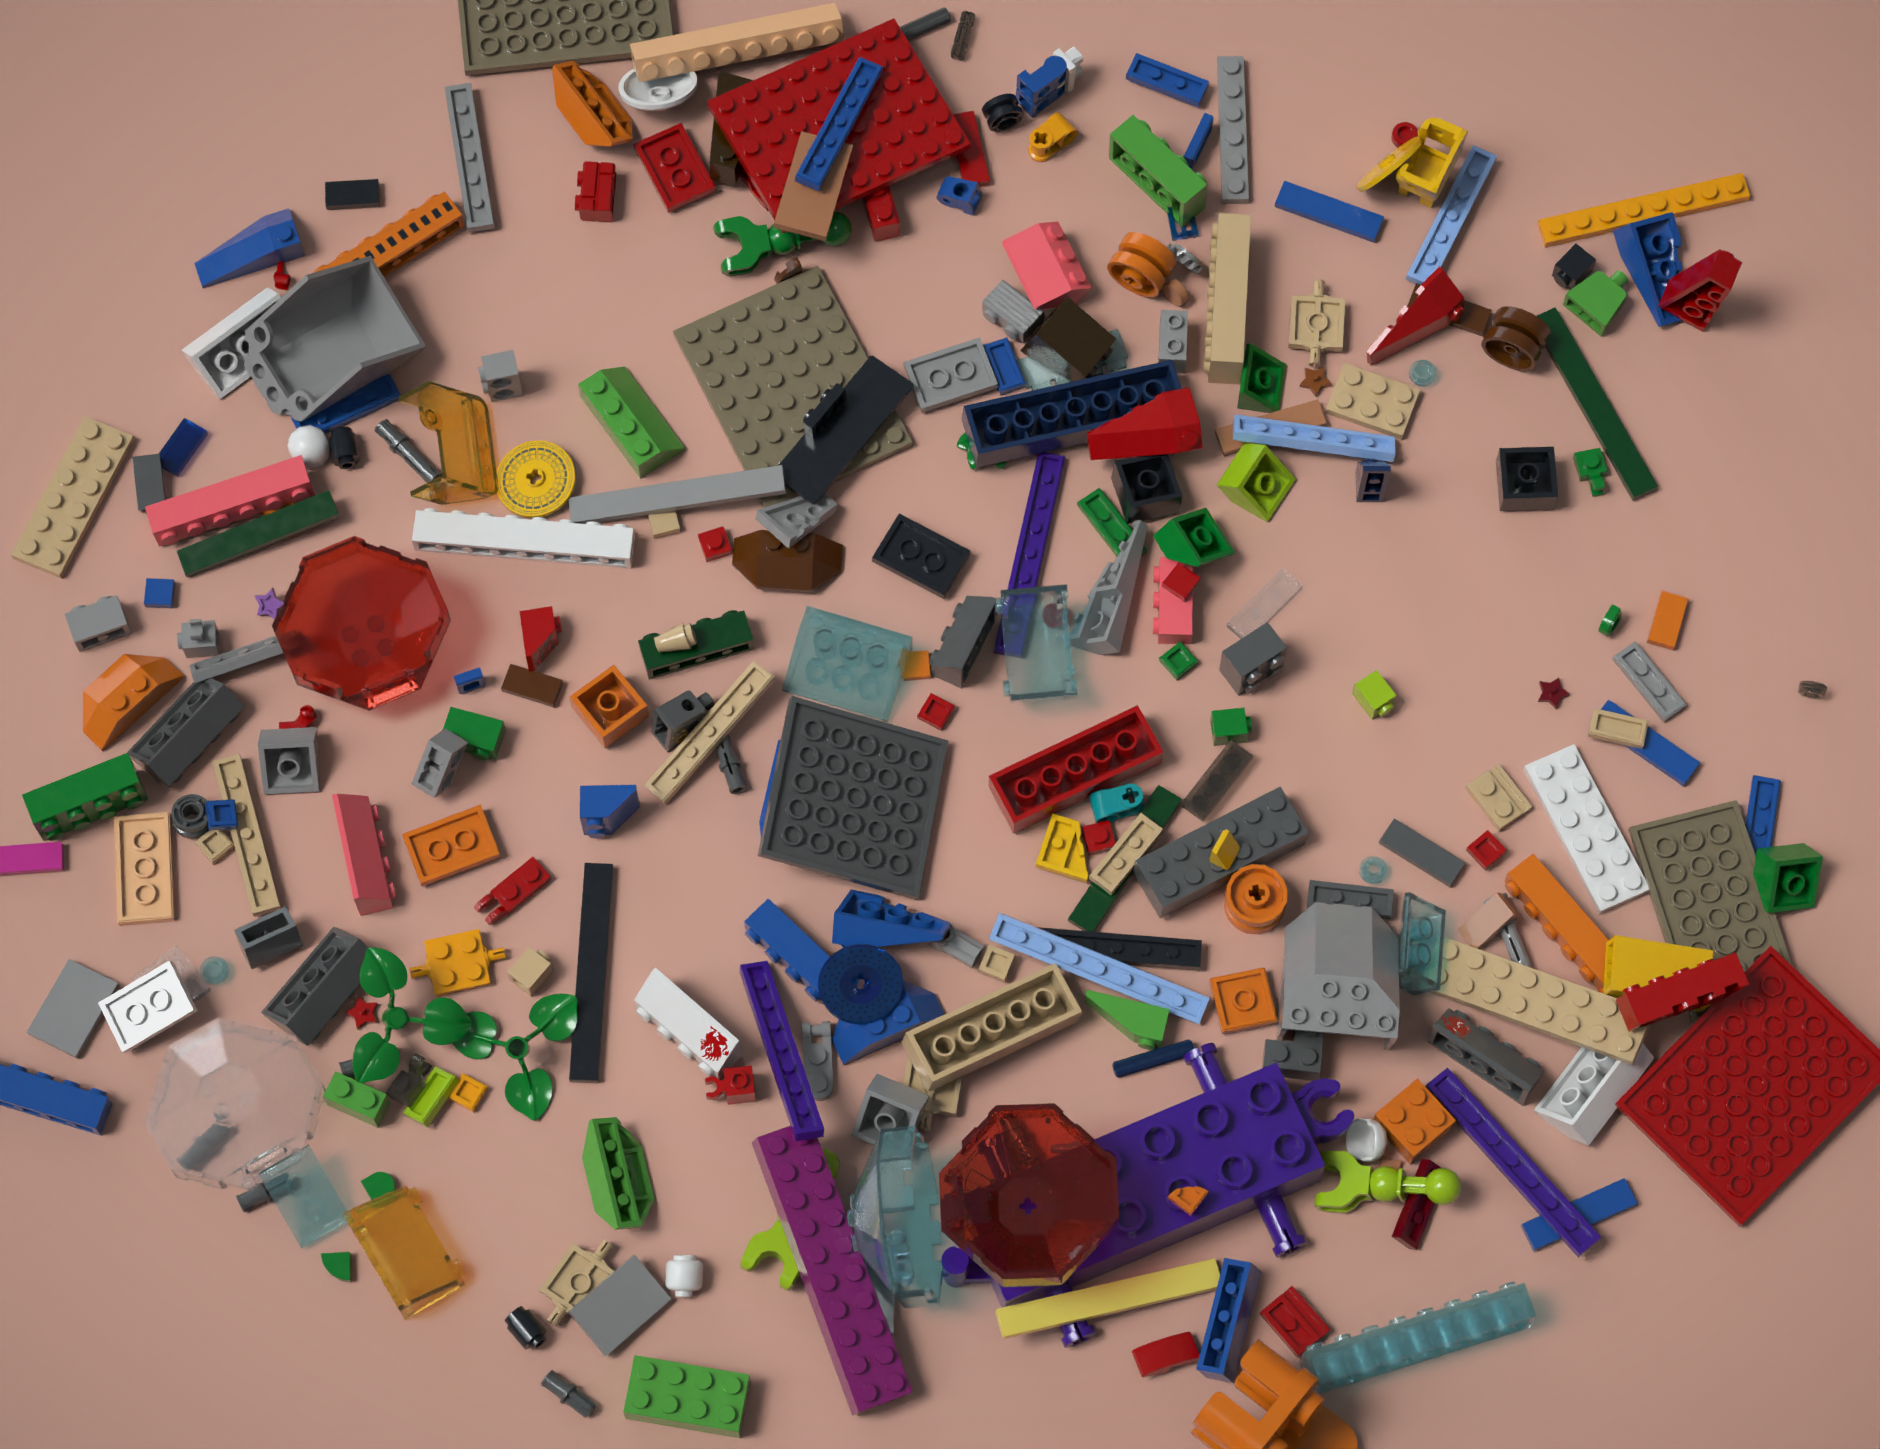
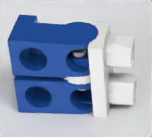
[1016,46,1084,118]

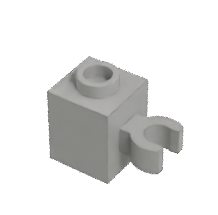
[177,619,220,658]

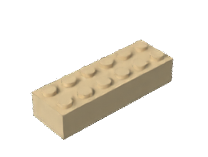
[1203,213,1251,385]
[902,963,1082,1092]

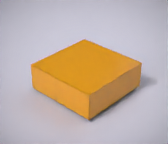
[448,1073,488,1113]

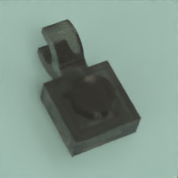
[386,1054,432,1108]

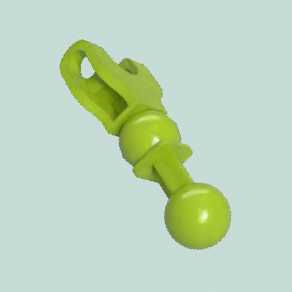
[741,1148,840,1291]
[1314,1151,1462,1214]

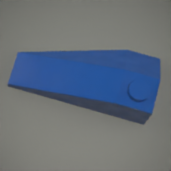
[194,208,305,288]
[1613,212,1682,327]
[832,889,950,949]

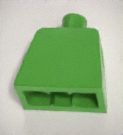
[1563,270,1628,337]

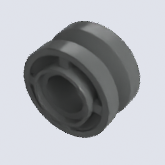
[171,794,209,839]

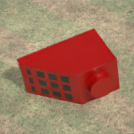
[519,606,562,672]

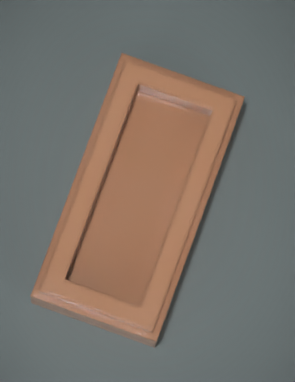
[1457,893,1518,949]

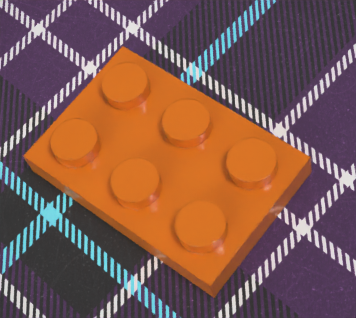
[402,804,501,887]

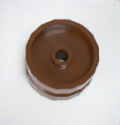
[1481,306,1551,371]

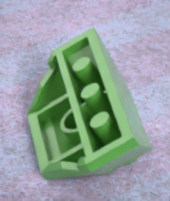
[582,1117,655,1230]

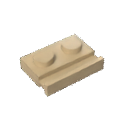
[1465,763,1532,832]

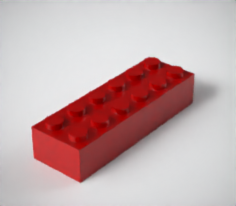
[988,705,1164,834]

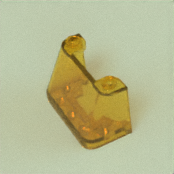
[343,1185,466,1320]

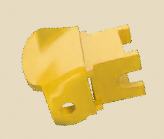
[1396,118,1468,208]

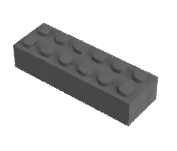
[1132,787,1309,918]

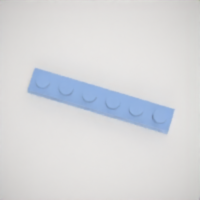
[1406,145,1497,285]
[1233,414,1395,462]

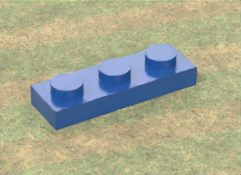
[1126,53,1209,108]

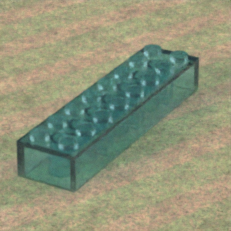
[1299,1282,1536,1394]

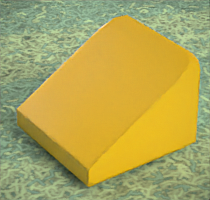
[1209,829,1240,870]

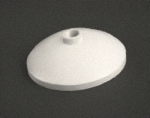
[618,69,698,111]

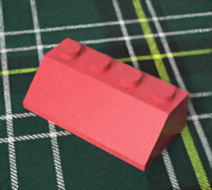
[332,793,396,916]

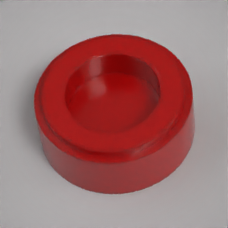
[1391,122,1418,148]

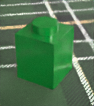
[1210,707,1252,746]

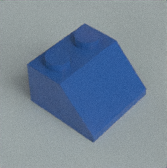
[580,785,640,838]

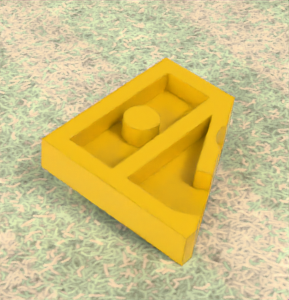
[1035,813,1088,883]

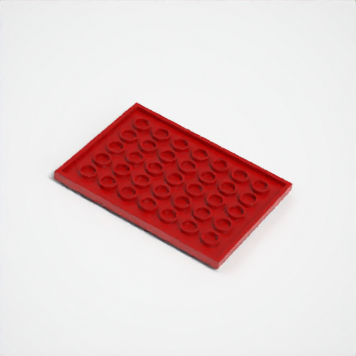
[707,18,971,234]
[1615,946,1880,1227]

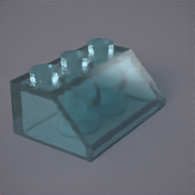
[1398,892,1446,995]

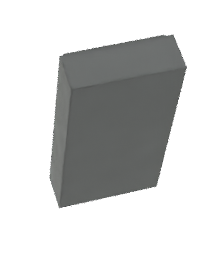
[132,454,166,512]

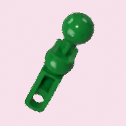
[713,212,852,276]

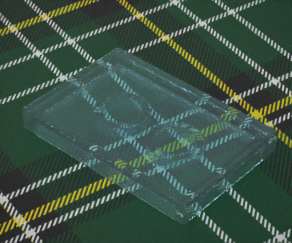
[258,1144,351,1248]

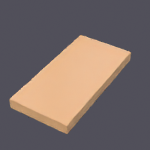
[114,812,175,926]

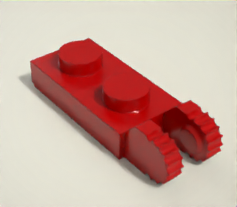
[474,857,551,925]

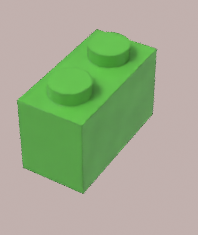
[323,1071,391,1128]

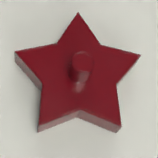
[1538,677,1570,709]

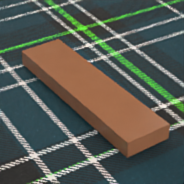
[1215,399,1327,456]

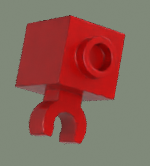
[705,1065,756,1105]

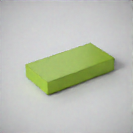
[403,1066,459,1127]

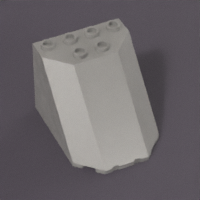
[244,256,426,422]
[1276,902,1400,1050]

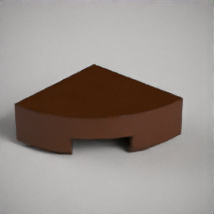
[774,257,802,284]

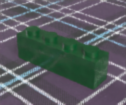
[638,610,754,679]

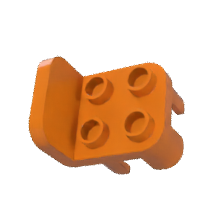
[1191,1339,1357,1449]

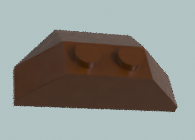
[732,530,843,592]

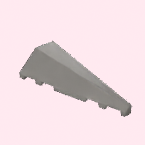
[1061,520,1148,655]

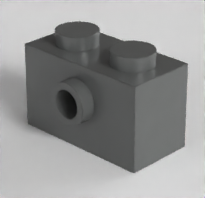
[234,906,303,969]

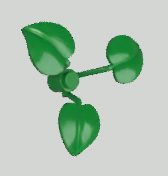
[352,947,472,1083]
[452,993,577,1121]

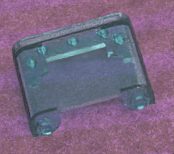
[995,584,1078,702]

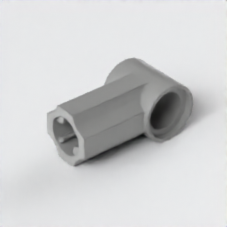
[930,920,985,968]

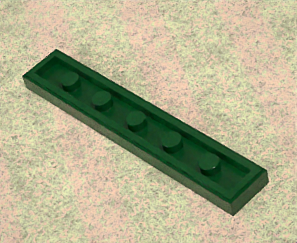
[177,490,340,578]
[1068,785,1182,932]

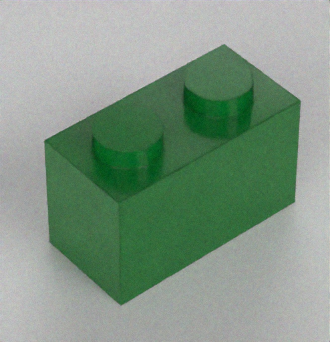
[443,707,506,761]

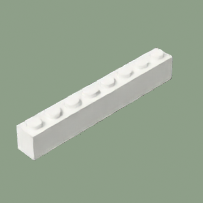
[412,508,635,568]

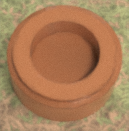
[1163,279,1188,306]

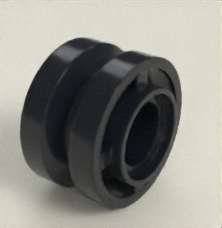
[982,93,1024,132]

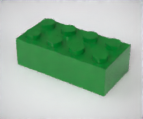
[22,752,148,841]

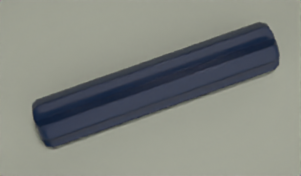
[1112,1039,1194,1078]

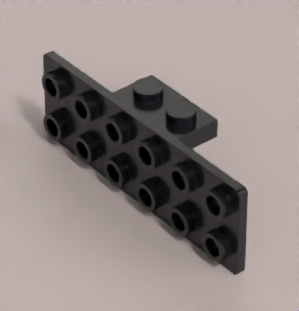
[778,356,913,505]

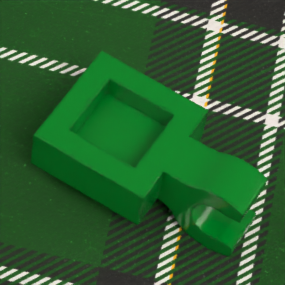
[1573,448,1607,497]

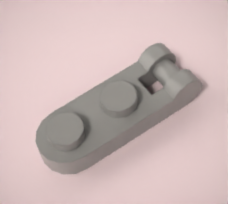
[802,1021,833,1101]

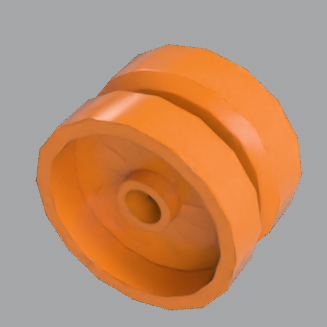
[1107,232,1176,297]
[1224,864,1288,935]

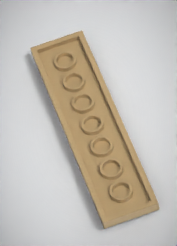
[1420,936,1650,1066]

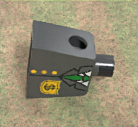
[651,691,715,752]

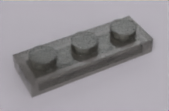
[1181,740,1253,822]

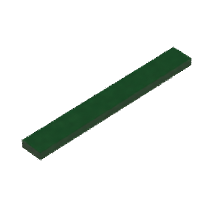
[1537,307,1658,501]

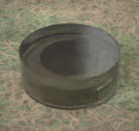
[1798,681,1827,699]

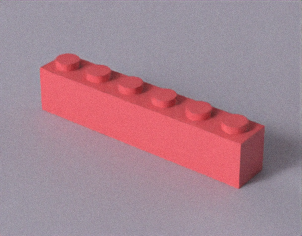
[145,455,315,547]

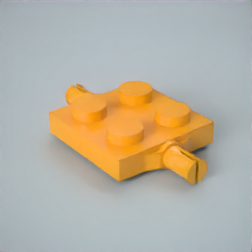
[409,929,506,997]

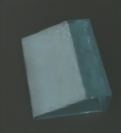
[782,606,913,722]

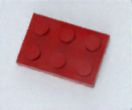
[633,123,716,213]

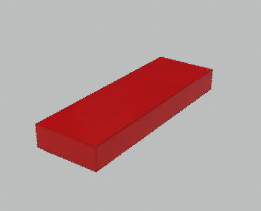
[953,110,990,187]

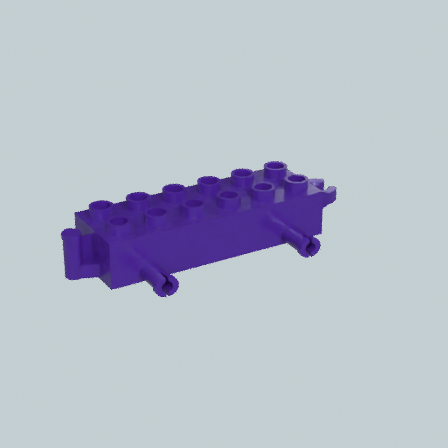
[941,1043,1354,1348]

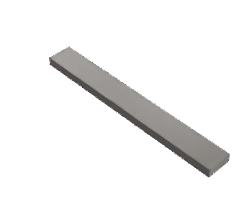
[569,465,786,524]

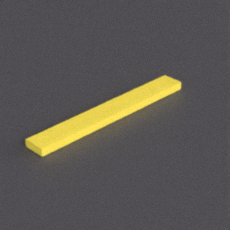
[995,1258,1220,1339]

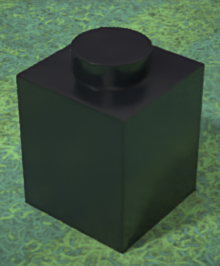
[1552,243,1596,290]

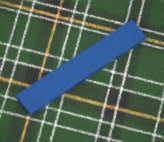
[795,57,883,191]

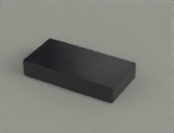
[325,179,380,210]

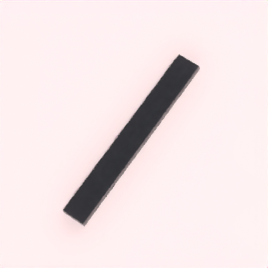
[569,863,613,1083]

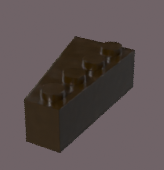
[709,71,753,187]

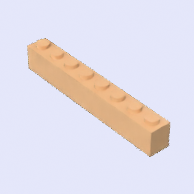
[630,3,844,82]

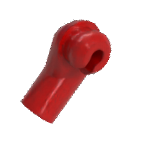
[279,705,317,729]

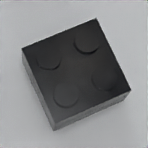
[1496,446,1558,511]
[1111,454,1183,524]

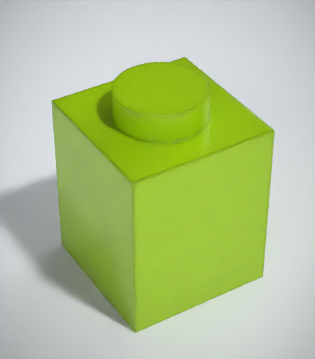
[1352,670,1397,719]

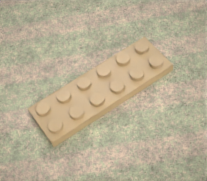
[11,416,135,579]

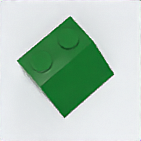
[1153,508,1235,567]
[1753,843,1823,913]

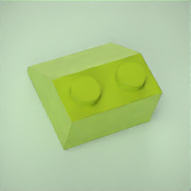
[1217,443,1296,521]

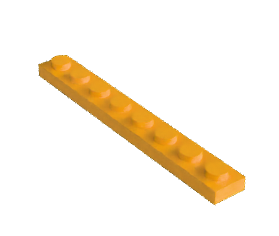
[1537,173,1750,247]

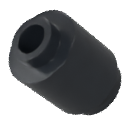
[329,427,360,469]
[505,1306,547,1350]

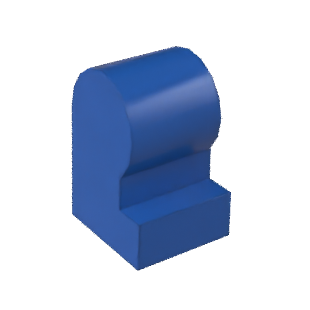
[936,177,982,216]

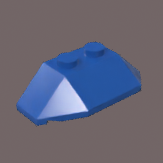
[832,979,944,1066]

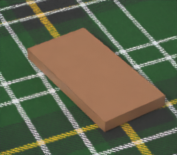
[774,131,853,241]

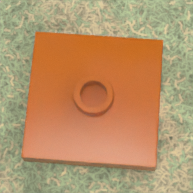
[1209,967,1278,1034]

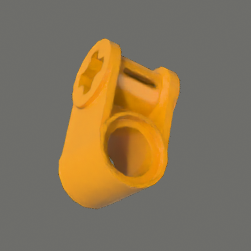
[1028,112,1078,162]

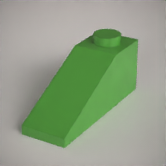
[1085,990,1170,1050]

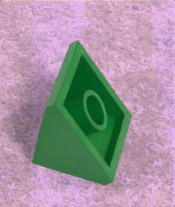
[1237,343,1286,413]

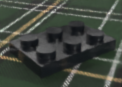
[872,513,970,599]

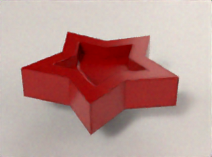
[345,997,378,1030]

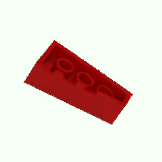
[1658,249,1742,332]
[1616,952,1749,1032]

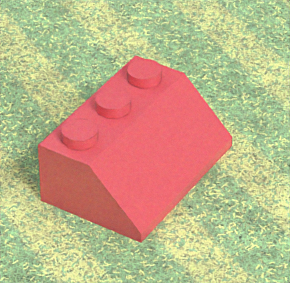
[1002,221,1091,310]

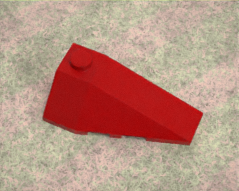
[1367,266,1465,366]
[1087,387,1203,460]

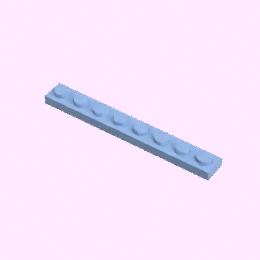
[989,912,1210,1024]

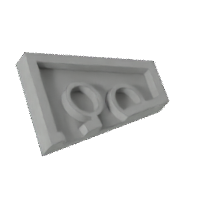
[755,493,838,548]

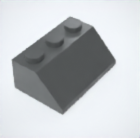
[929,596,997,688]

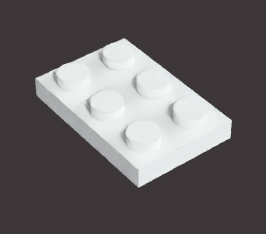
[98,961,198,1053]

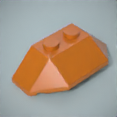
[552,60,632,147]
[83,654,184,752]

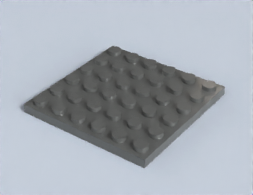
[758,696,948,900]

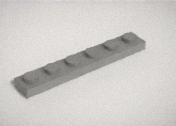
[1217,56,1249,204]
[445,83,495,233]

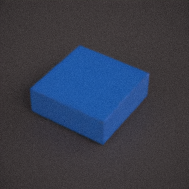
[144,578,175,608]
[454,667,485,694]
[205,799,238,831]

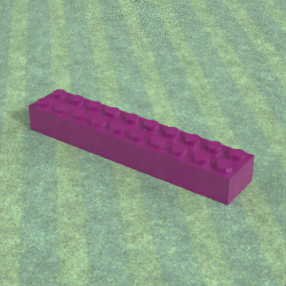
[752,1126,912,1416]

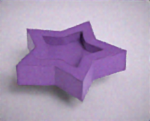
[255,587,286,620]

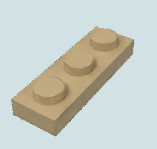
[1089,813,1163,895]

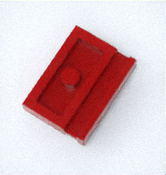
[1260,1286,1330,1358]

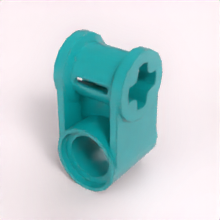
[1089,784,1144,823]

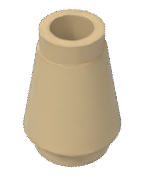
[654,623,697,653]

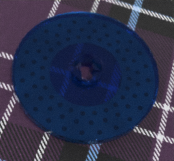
[818,944,903,1024]

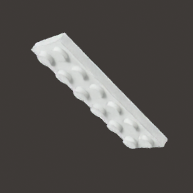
[1523,744,1649,914]

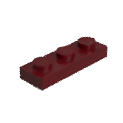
[1391,1159,1441,1250]

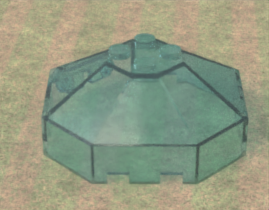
[847,1126,943,1308]

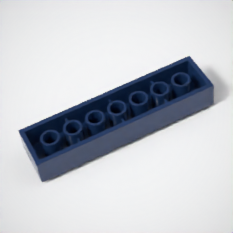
[962,360,1182,468]

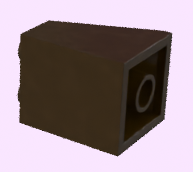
[1020,297,1116,382]

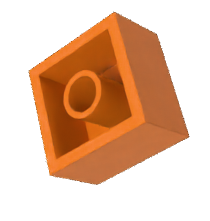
[569,664,649,748]
[1373,1078,1456,1165]

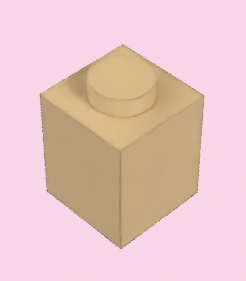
[507,947,553,997]

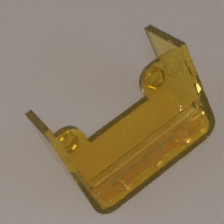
[399,381,498,505]

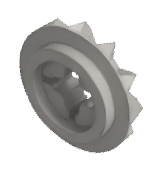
[1167,242,1204,273]

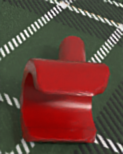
[273,261,291,290]

